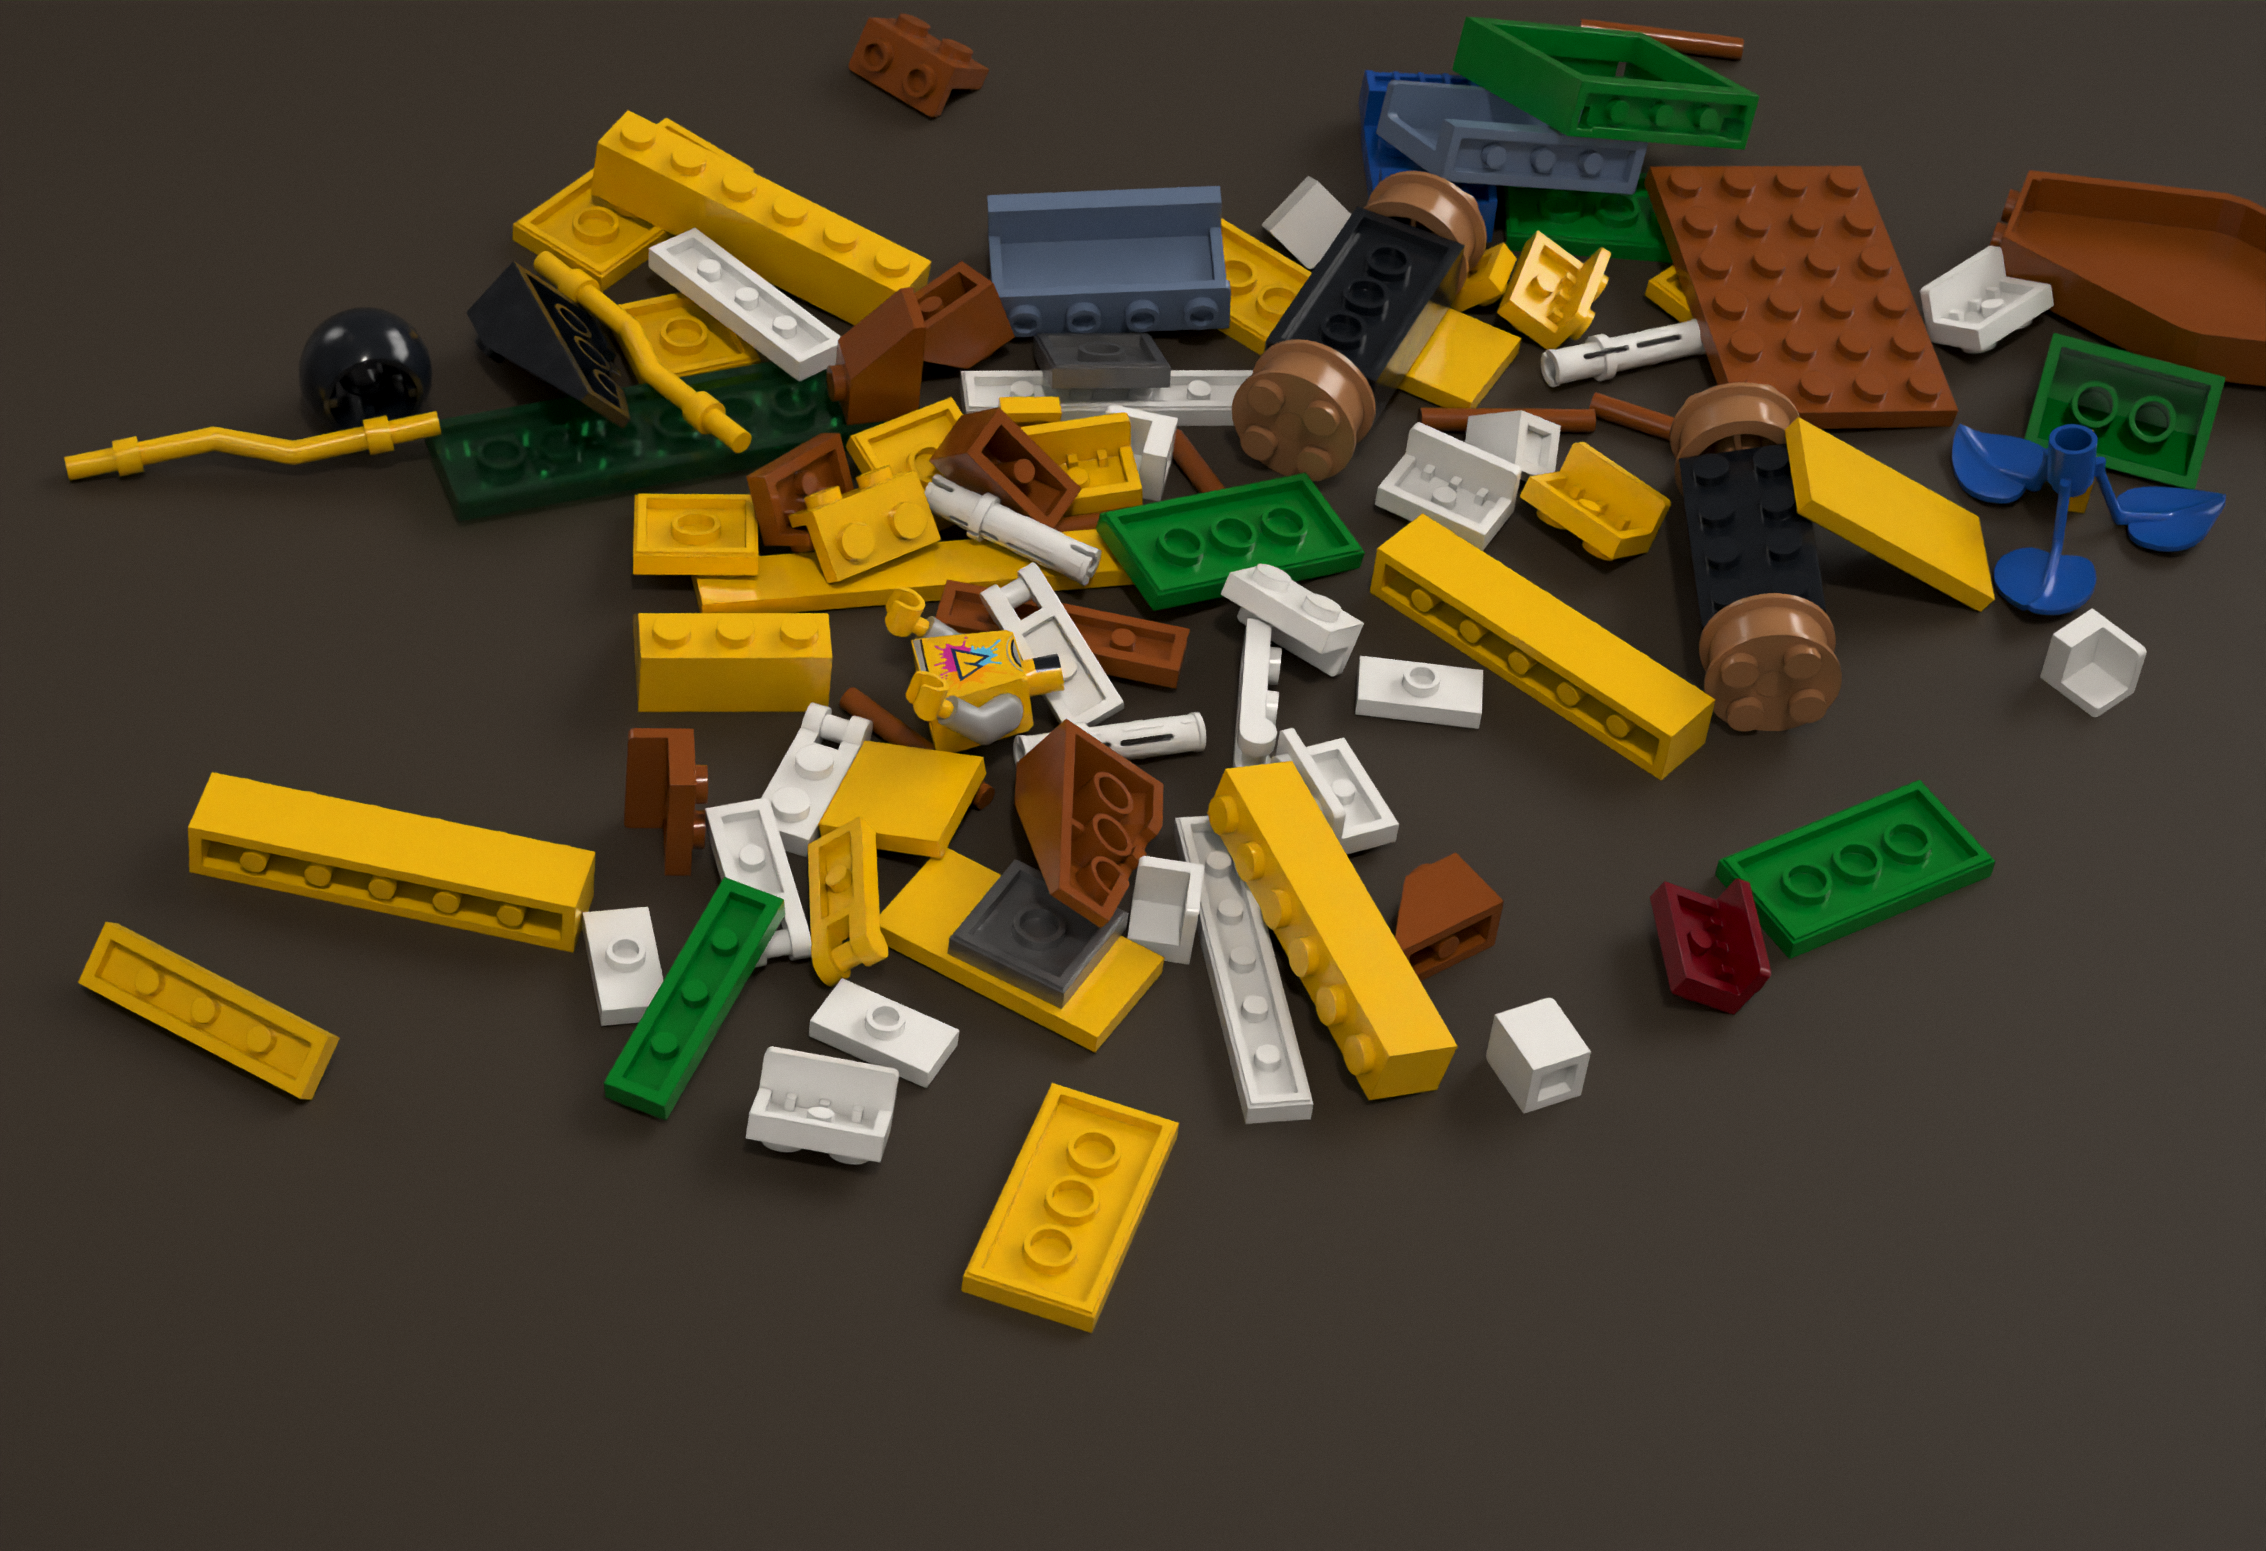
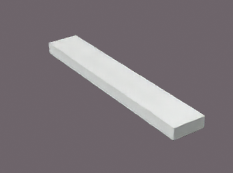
[959,370,1253,426]
[1173,816,1313,1124]

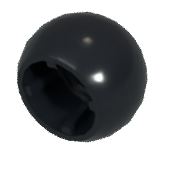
[299,307,432,432]

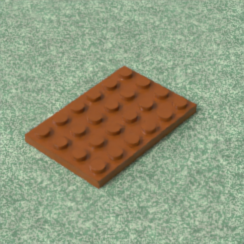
[1644,166,1958,429]

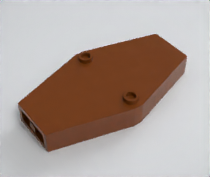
[1989,170,2266,386]

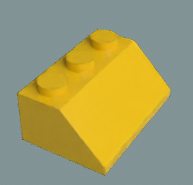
[633,613,832,712]

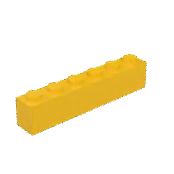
[591,110,931,325]
[1370,513,1716,780]
[1207,761,1458,1100]
[188,772,596,953]

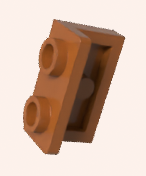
[849,13,989,117]
[746,433,854,553]
[624,728,708,876]

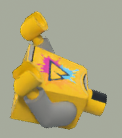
[885,586,1064,753]

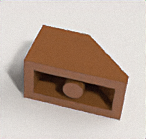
[915,261,1015,369]
[826,287,926,425]
[929,407,1082,529]
[1394,852,1504,982]

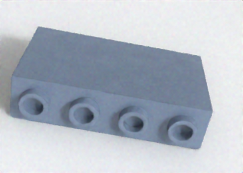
[1376,80,1648,194]
[987,186,1231,337]

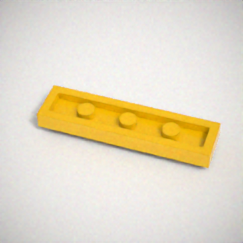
[78,922,340,1100]

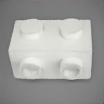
[1920,245,2054,354]
[1375,422,1522,551]
[1221,564,1364,676]
[1270,728,1399,854]
[746,1046,899,1164]

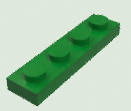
[603,877,785,1121]

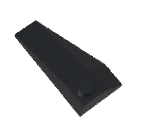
[466,261,631,429]

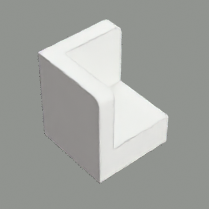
[1261,176,1352,269]
[1105,405,1178,501]
[1465,410,1561,482]
[2040,608,2147,717]
[1127,856,1204,965]
[1486,998,1591,1114]

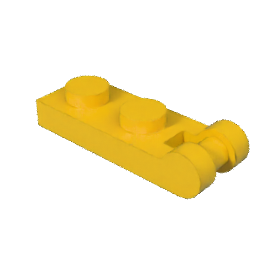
[807,816,889,987]

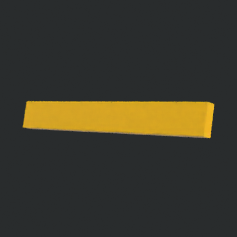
[691,529,1134,613]

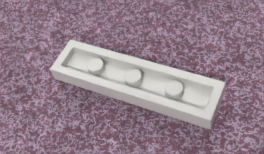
[649,228,841,382]

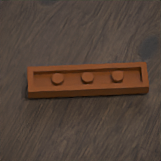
[935,579,1190,689]

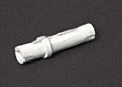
[1541,318,1706,387]
[924,474,1102,586]
[1013,712,1206,765]

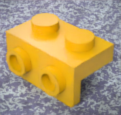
[1497,231,1611,350]
[1020,412,1143,517]
[1519,442,1671,561]
[788,465,941,583]

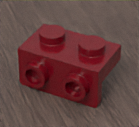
[1650,878,1771,1015]

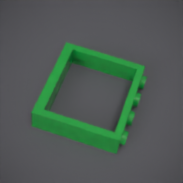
[1452,16,1760,150]

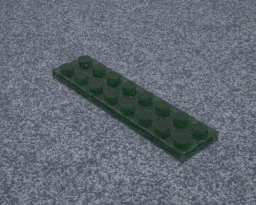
[425,361,921,521]

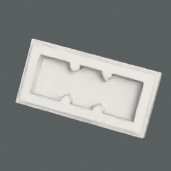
[1355,656,1483,729]
[582,907,663,1026]
[809,978,959,1088]

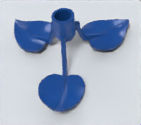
[1952,424,2226,615]

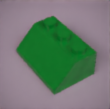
[2024,333,2226,490]

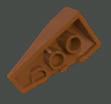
[1014,719,1164,928]

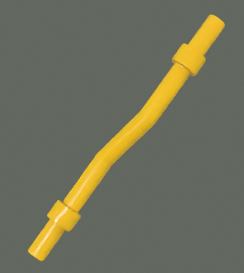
[533,251,752,453]
[64,411,442,481]

